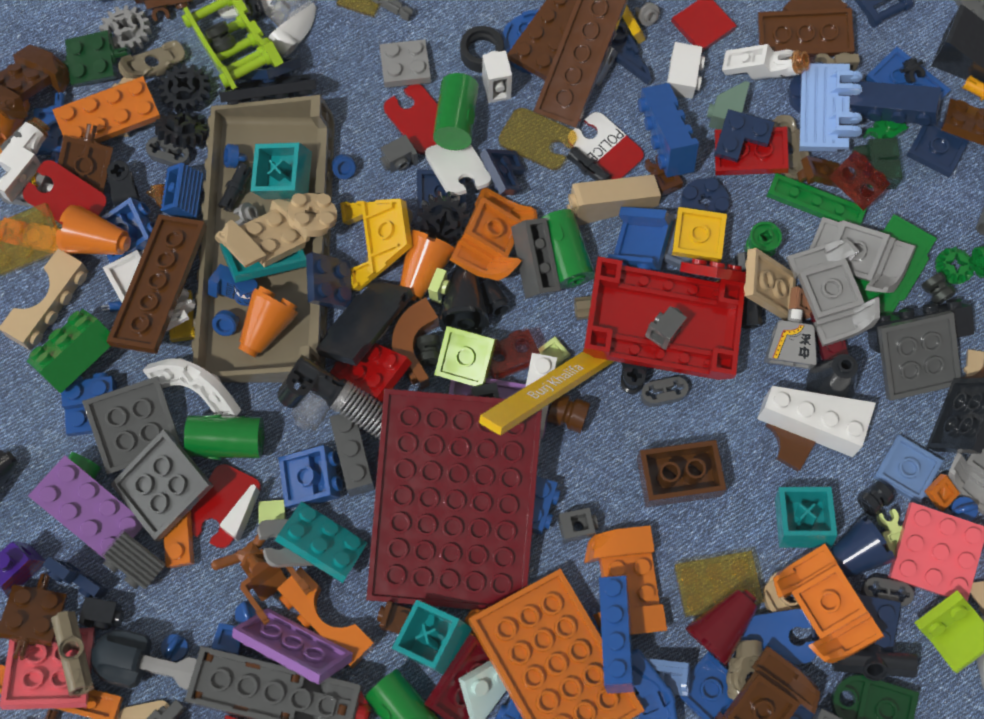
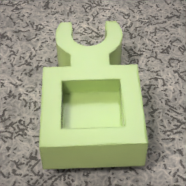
[428,268,450,304]
[876,509,903,554]

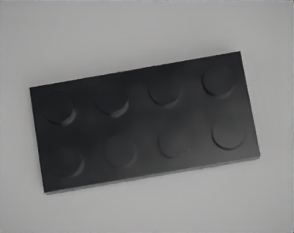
[219,73,317,105]

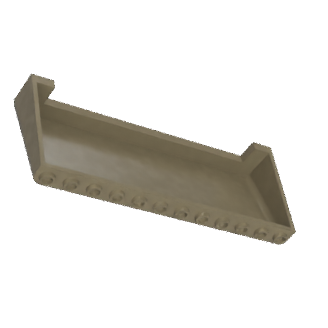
[192,95,335,383]

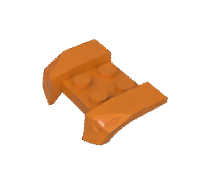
[449,187,537,281]
[584,526,667,635]
[773,544,885,663]

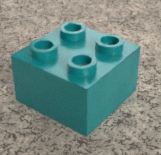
[251,143,312,199]
[775,487,837,548]
[392,599,472,675]

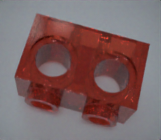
[829,150,890,211]
[489,329,540,380]

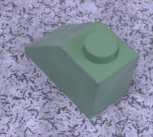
[706,81,750,129]

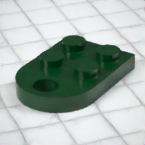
[831,675,919,719]

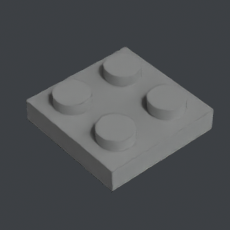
[379,39,431,88]

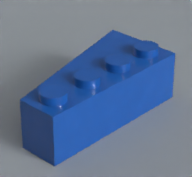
[638,83,699,178]

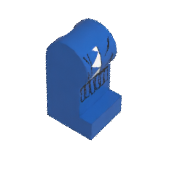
[208,264,258,306]

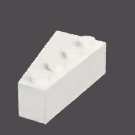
[757,386,876,457]

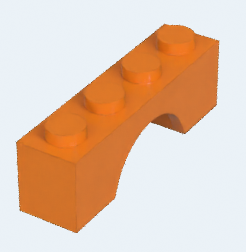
[277,567,375,669]

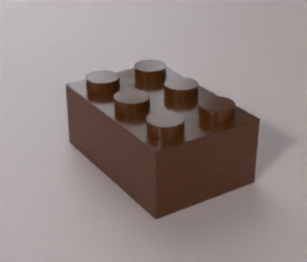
[636,440,727,508]

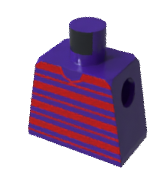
[0,541,46,598]

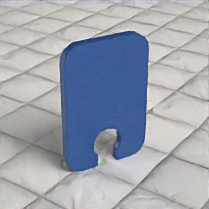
[734,609,816,665]

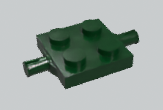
[62,30,131,87]

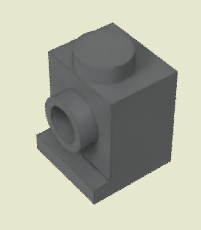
[379,134,418,173]
[645,306,687,350]
[558,508,598,544]

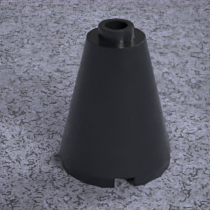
[440,267,490,334]
[806,354,858,399]

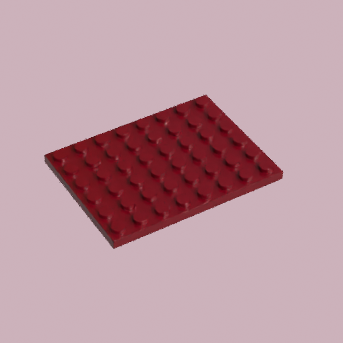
[366,389,542,610]

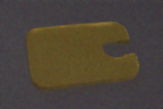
[499,108,577,170]

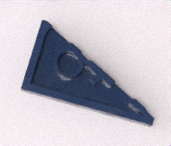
[611,20,652,85]

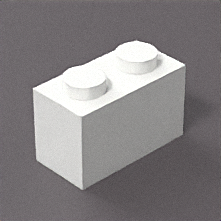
[667,42,705,99]
[482,51,512,103]

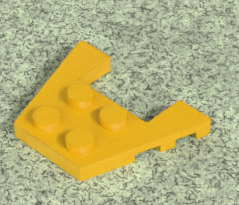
[340,199,413,292]

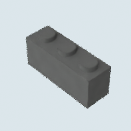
[511,218,561,299]
[329,414,375,497]

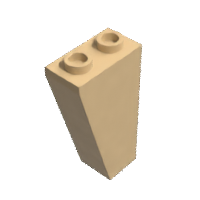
[567,175,661,226]

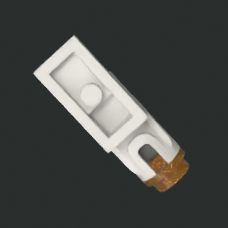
[722,44,809,80]
[0,117,50,202]

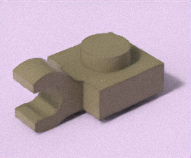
[815,52,860,71]

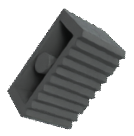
[102,530,166,589]

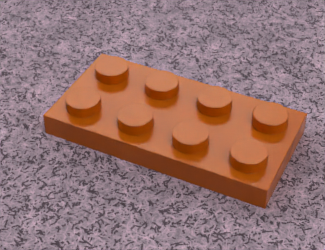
[52,76,160,143]

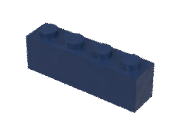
[840,81,941,126]

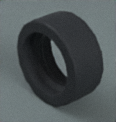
[460,26,504,73]

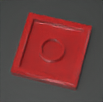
[671,0,737,52]

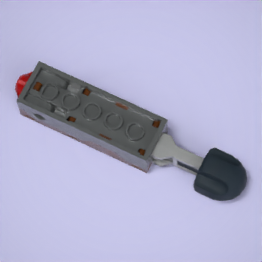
[91,630,371,719]

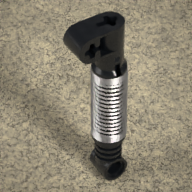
[277,355,383,440]

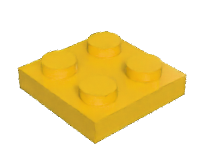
[671,207,727,263]

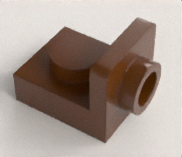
[377,601,411,635]

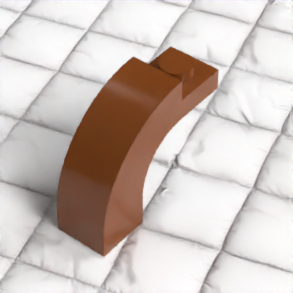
[392,298,439,390]

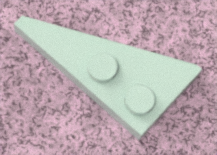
[458,661,506,719]

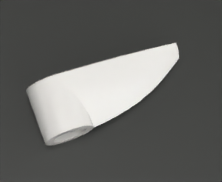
[268,3,317,58]

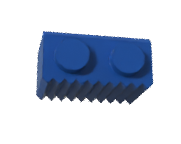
[160,163,203,219]

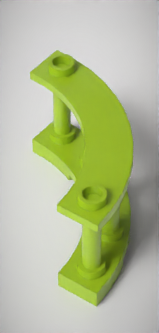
[181,0,284,90]

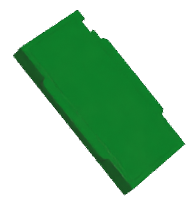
[854,214,937,314]

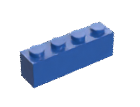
[599,576,635,694]

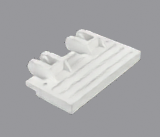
[103,250,196,331]

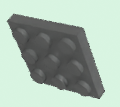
[877,311,961,401]
[82,376,183,474]
[111,429,213,541]

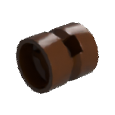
[547,394,591,434]

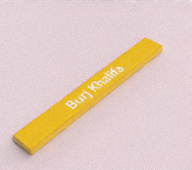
[479,352,614,435]

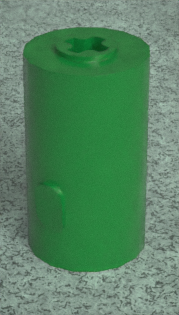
[433,73,479,151]
[542,209,595,289]
[184,414,265,460]
[365,669,440,719]

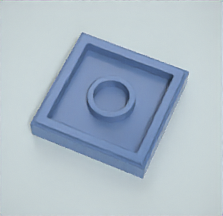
[873,434,944,504]

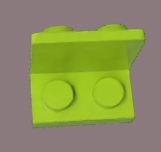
[914,590,984,673]

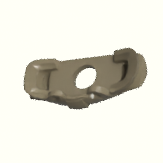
[118,40,185,78]
[772,115,809,180]
[726,640,763,701]

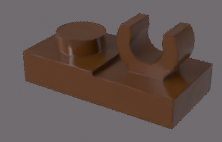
[144,0,194,22]
[797,156,846,188]

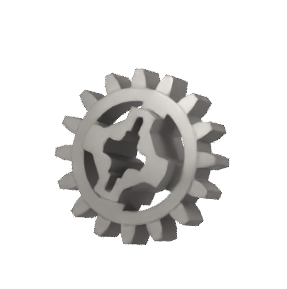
[99,5,152,53]

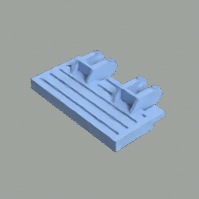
[799,63,862,152]

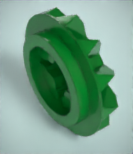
[935,246,976,284]

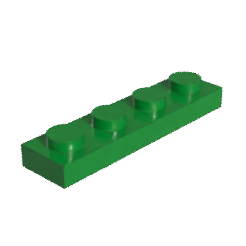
[766,173,867,225]

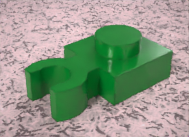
[862,120,908,148]

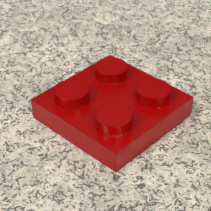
[680,258,746,282]

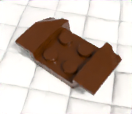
[0,44,70,119]
[715,645,820,719]

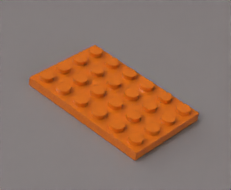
[468,568,645,719]

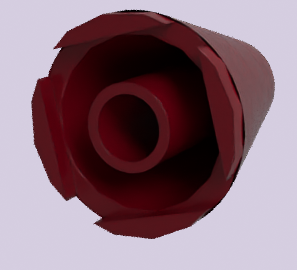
[685,589,758,665]

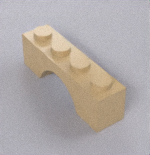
[0,248,89,351]

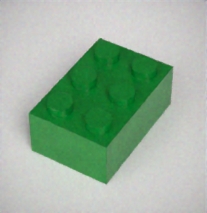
[26,309,111,394]

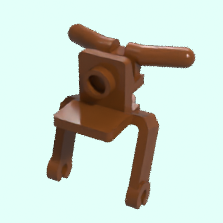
[211,534,311,625]

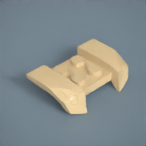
[215,199,316,268]

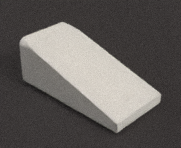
[220,484,260,542]

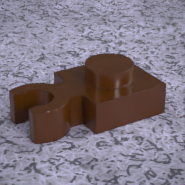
[645,154,683,197]

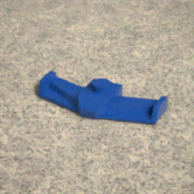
[632,649,678,719]

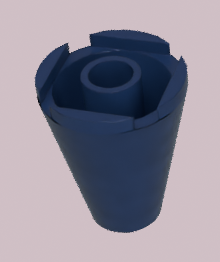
[830,516,896,578]

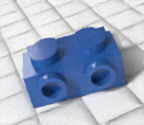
[102,197,155,263]
[61,373,117,437]
[278,445,343,509]
[532,476,561,535]

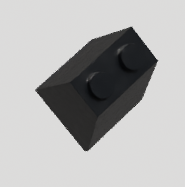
[931,4,984,83]

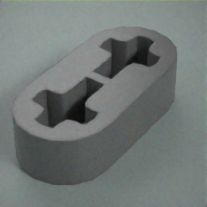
[145,137,191,166]
[640,377,688,407]
[861,577,914,608]

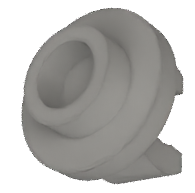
[635,2,660,26]
[233,202,258,226]

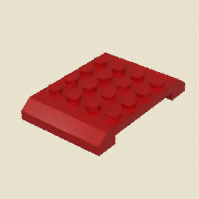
[583,256,745,380]

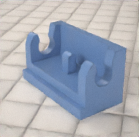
[634,658,691,697]

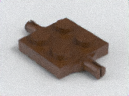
[58,123,113,193]
[0,573,67,660]

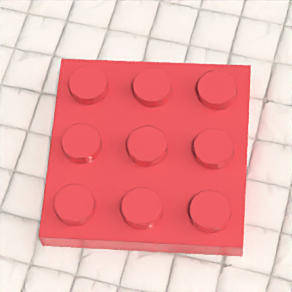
[888,502,984,601]
[0,628,95,710]

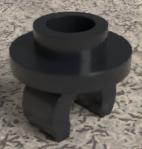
[899,57,925,83]

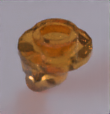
[146,184,165,208]

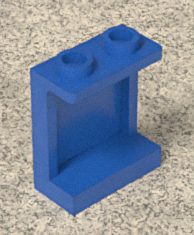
[607,207,673,272]

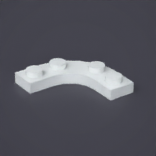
[143,358,241,416]

